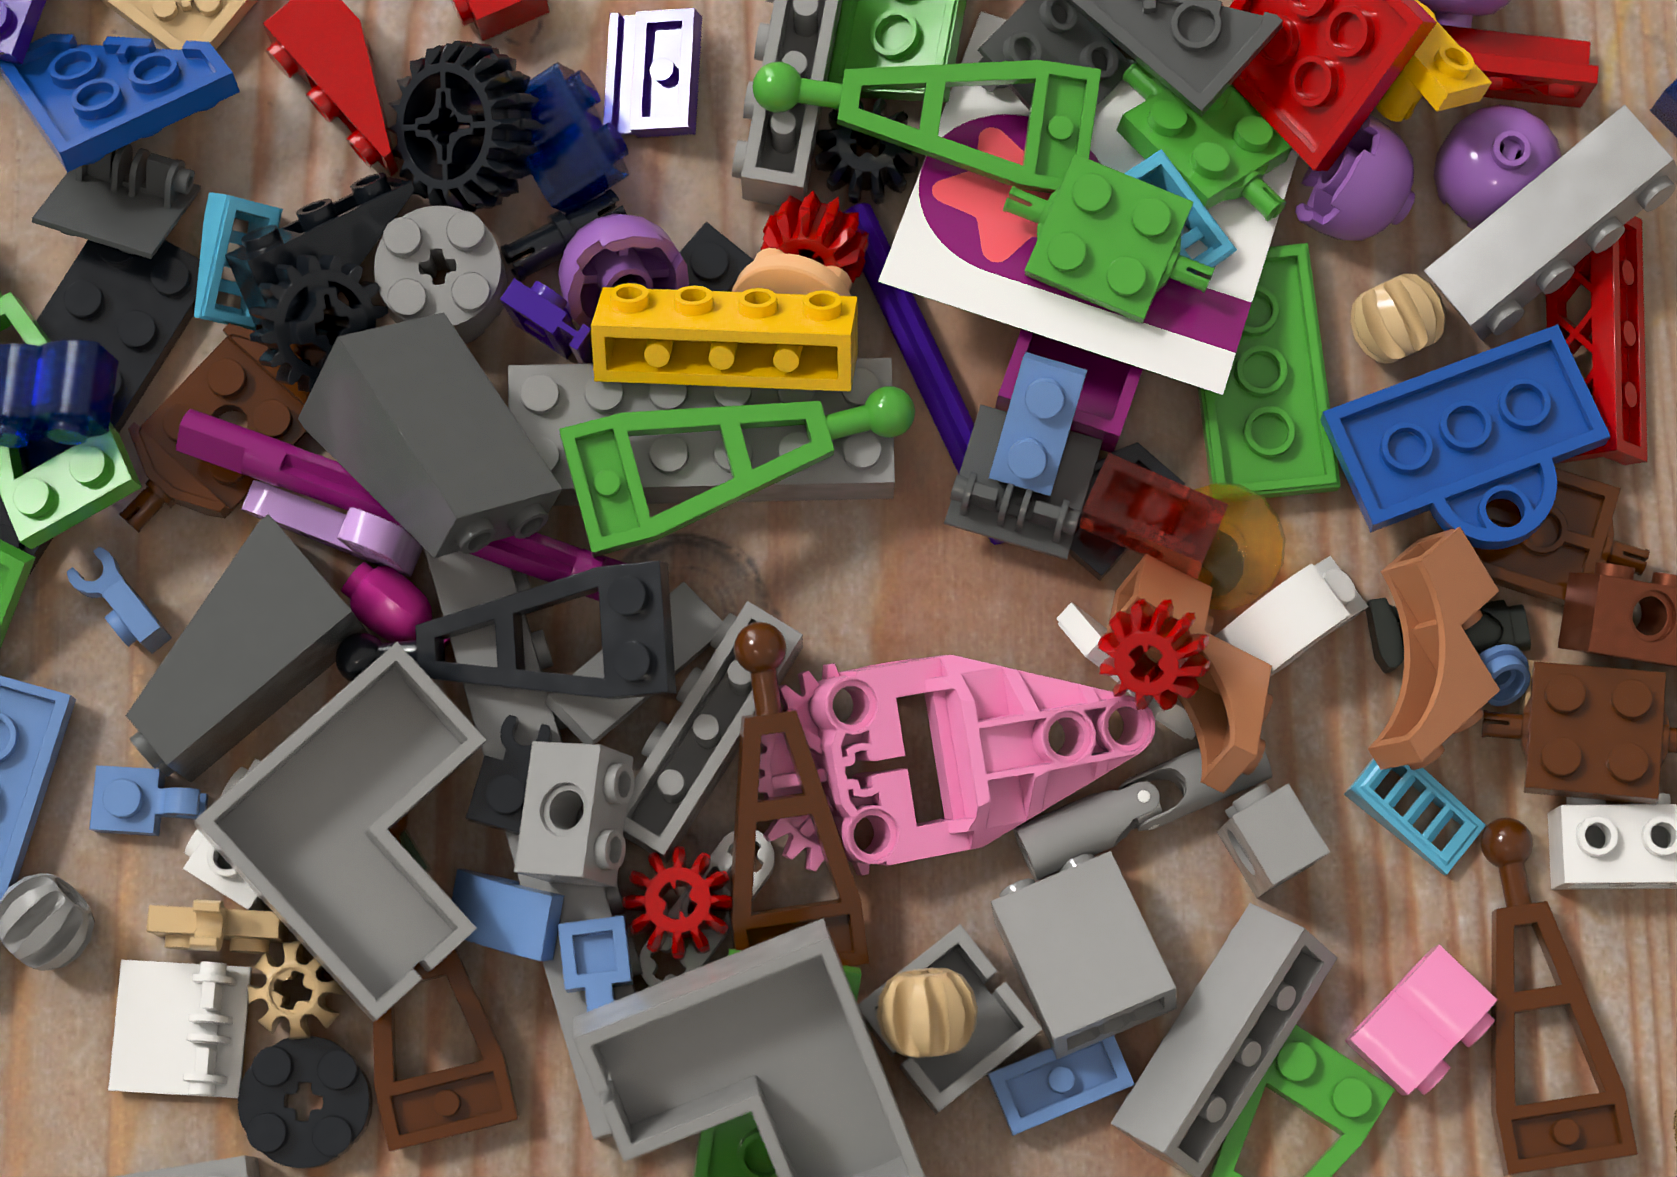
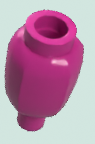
[341,562,450,648]

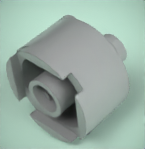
[374,206,508,344]

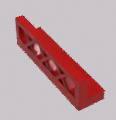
[1441,25,1599,108]
[1546,216,1648,465]

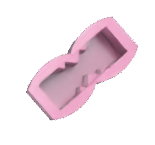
[1345,945,1498,1096]

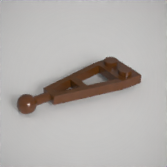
[729,622,869,966]
[373,813,520,1152]
[1481,817,1638,1176]

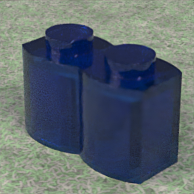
[525,62,629,214]
[0,340,119,448]

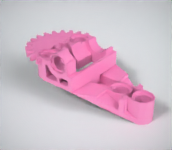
[758,655,1155,875]

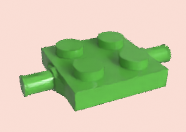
[1116,62,1292,221]
[1003,154,1215,324]

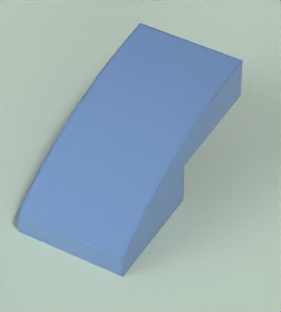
[452,869,564,961]

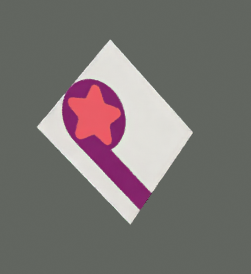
[878,11,1298,395]

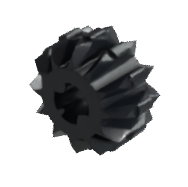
[815,98,919,205]

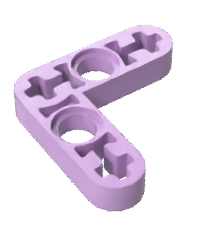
[241,480,423,577]

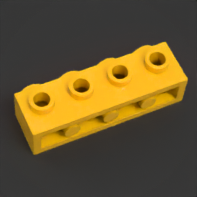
[591,283,858,392]

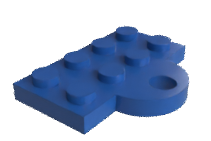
[1320,324,1610,549]

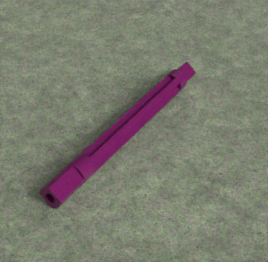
[176,409,627,601]

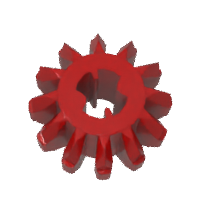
[761,190,869,283]
[1098,599,1210,711]
[623,846,732,960]

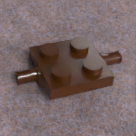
[1473,468,1650,606]
[1482,661,1677,805]

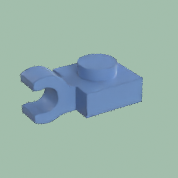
[67,547,172,654]
[89,765,208,836]
[558,915,633,1012]

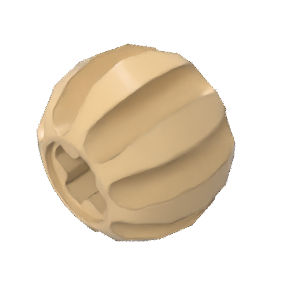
[1350,273,1446,364]
[247,941,346,1040]
[877,968,978,1057]

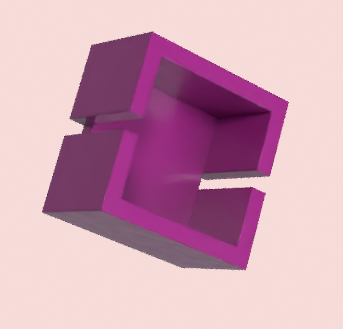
[995,329,1143,453]

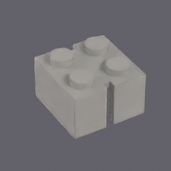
[858,924,1042,1115]

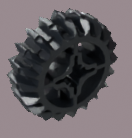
[387,41,543,212]

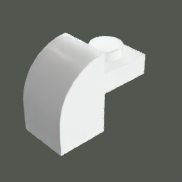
[1215,556,1369,677]

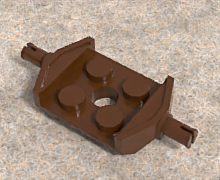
[119,320,324,533]

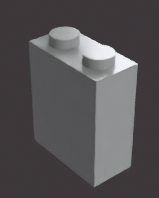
[991,851,1177,1059]

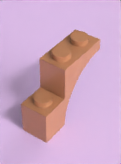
[1367,527,1500,770]
[1106,554,1273,794]

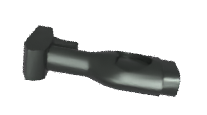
[1365,597,1531,673]

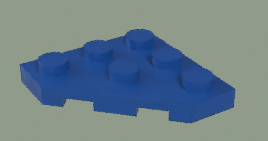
[0,33,240,173]

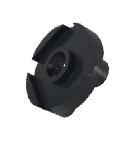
[238,1036,373,1169]

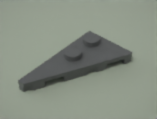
[1065,0,1283,117]

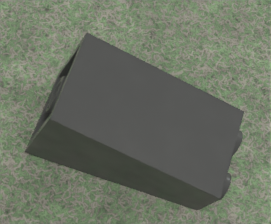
[298,312,562,558]
[125,514,369,782]

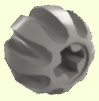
[0,873,95,971]

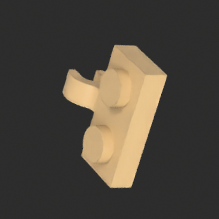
[147,899,289,954]

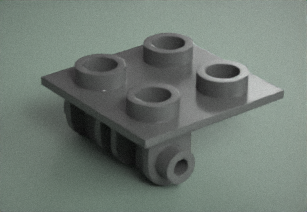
[977,0,1131,111]
[32,144,201,259]
[944,405,1103,560]

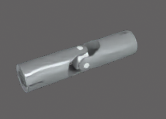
[1013,747,1272,881]

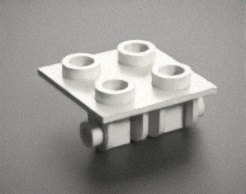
[108,960,252,1098]

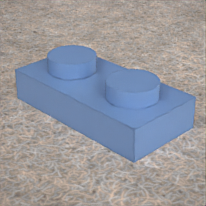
[989,352,1088,496]
[987,1035,1135,1136]

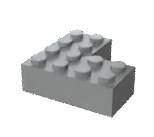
[194,642,486,1022]
[573,918,925,1177]

